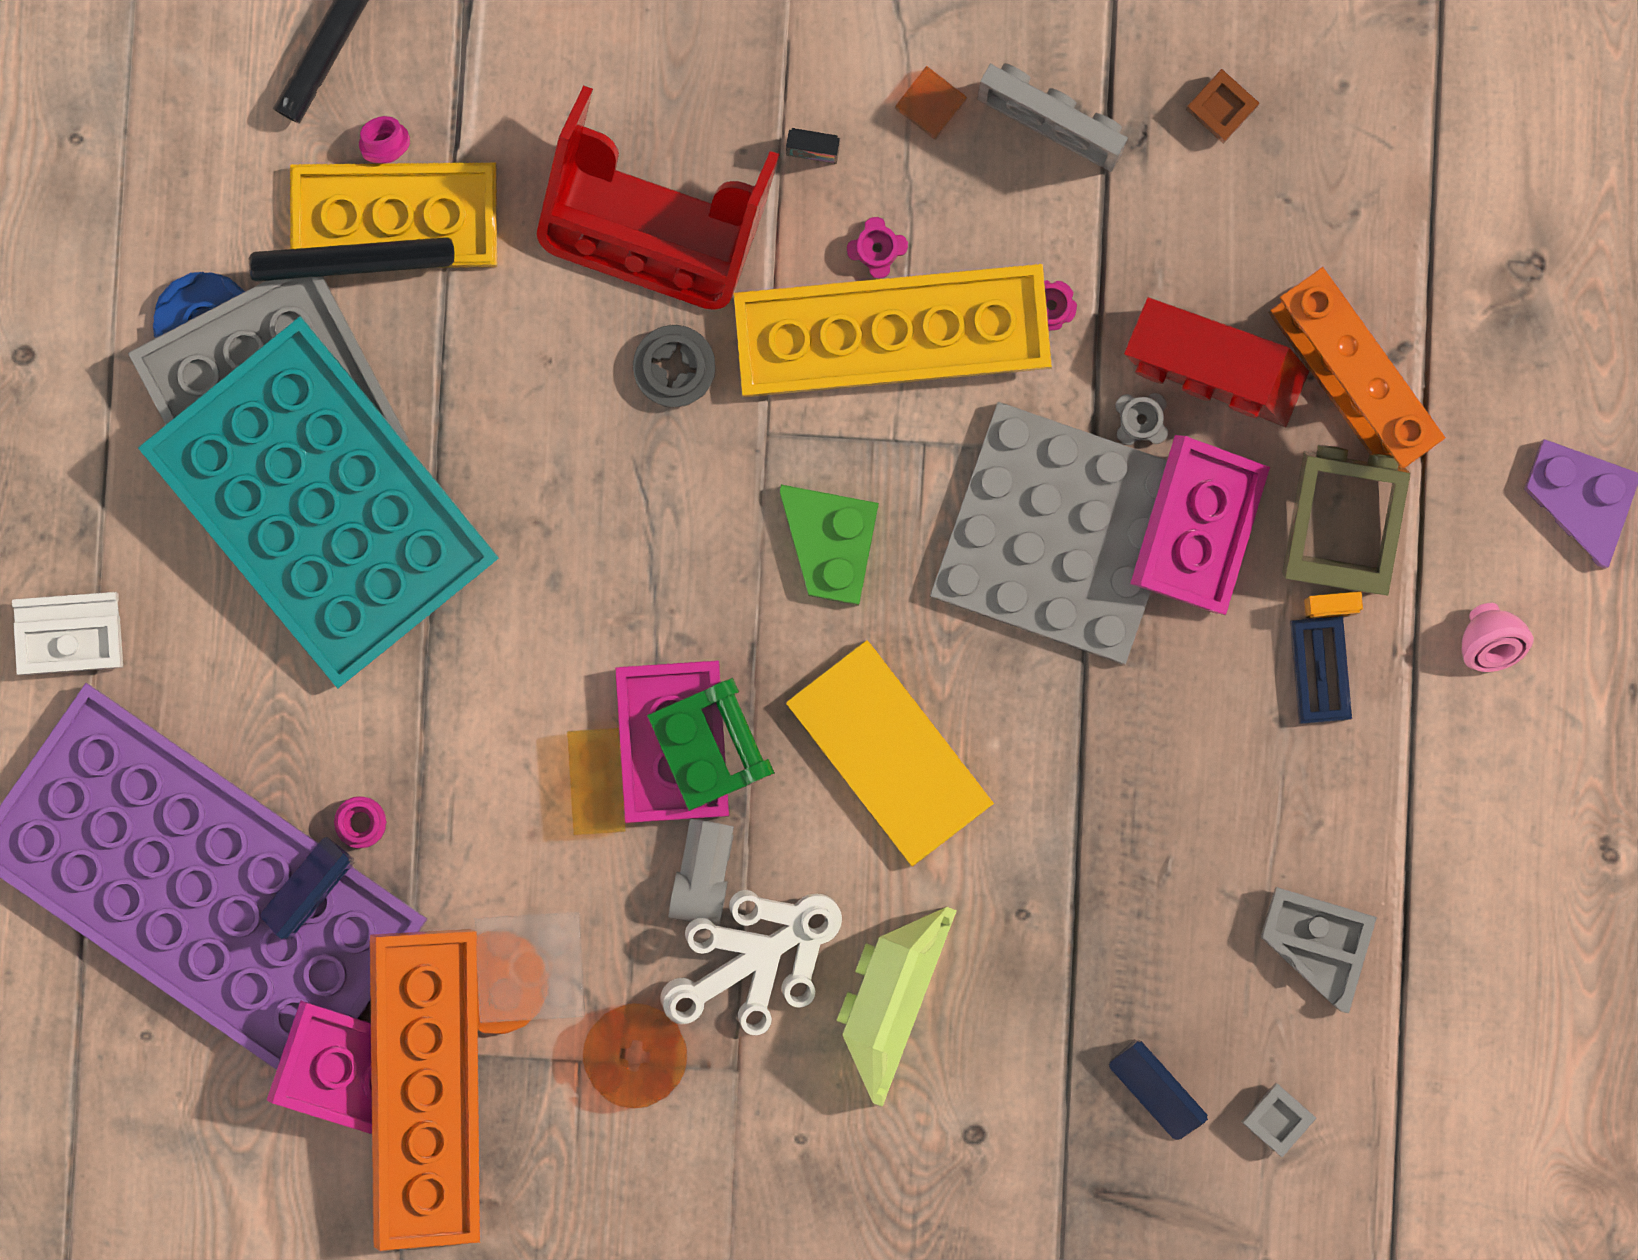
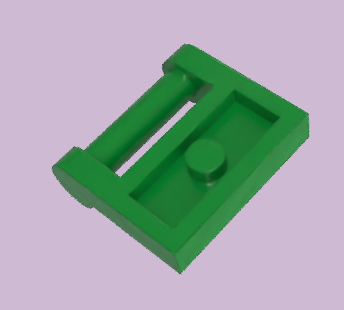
[647,678,775,811]

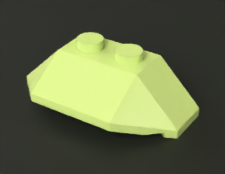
[836,907,957,1107]

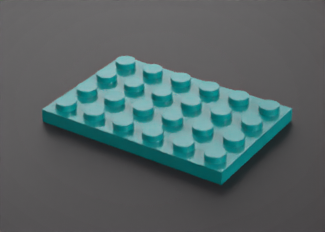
[138,316,499,689]

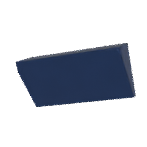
[261,837,355,940]
[1109,1039,1208,1140]

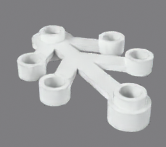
[660,890,842,1035]

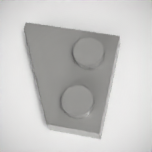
[1261,887,1377,1013]

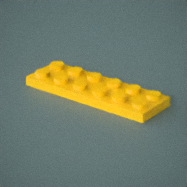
[734,264,1052,397]

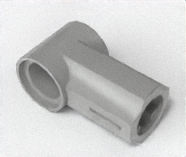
[668,819,734,926]

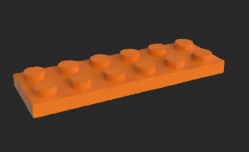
[370,929,480,1251]

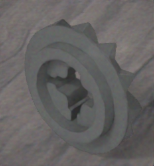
[633,325,715,407]

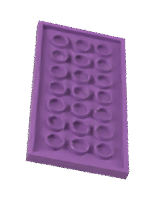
[0,683,428,1070]

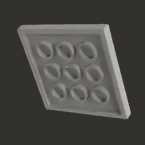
[128,276,409,443]
[930,402,1167,665]

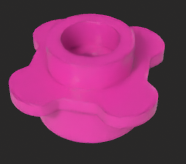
[847,217,908,279]

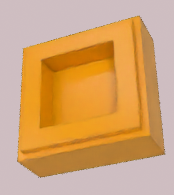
[1304,591,1363,619]

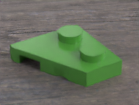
[780,484,879,606]

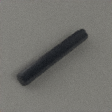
[248,237,455,281]

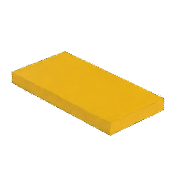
[290,162,497,268]
[786,640,994,867]

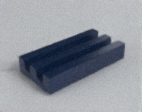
[1290,616,1352,724]

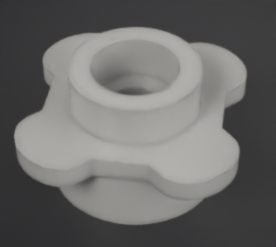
[1115,393,1168,445]

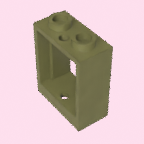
[1282,445,1411,596]

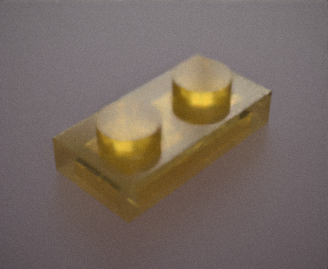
[567,728,626,835]

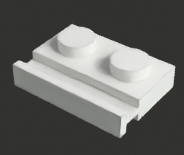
[12,592,123,675]

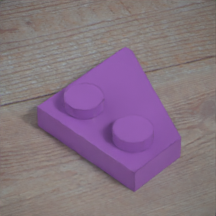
[1524,439,1638,569]

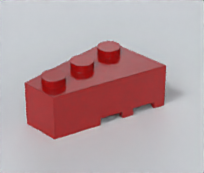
[1124,297,1309,428]

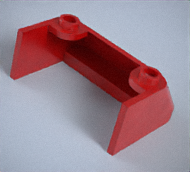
[537,85,780,310]

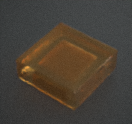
[895,66,967,140]

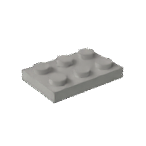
[977,63,1128,172]

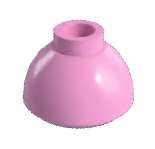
[1462,603,1534,672]

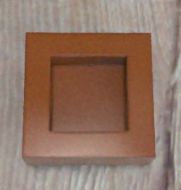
[1186,69,1260,144]

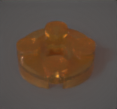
[583,1003,688,1108]

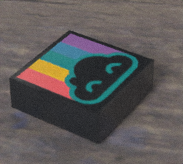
[786,128,840,164]

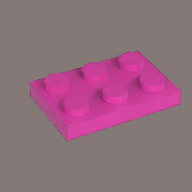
[1130,435,1270,615]
[615,661,729,823]
[267,1000,372,1134]

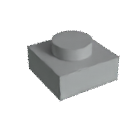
[1241,1083,1316,1157]

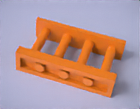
[1268,267,1446,469]

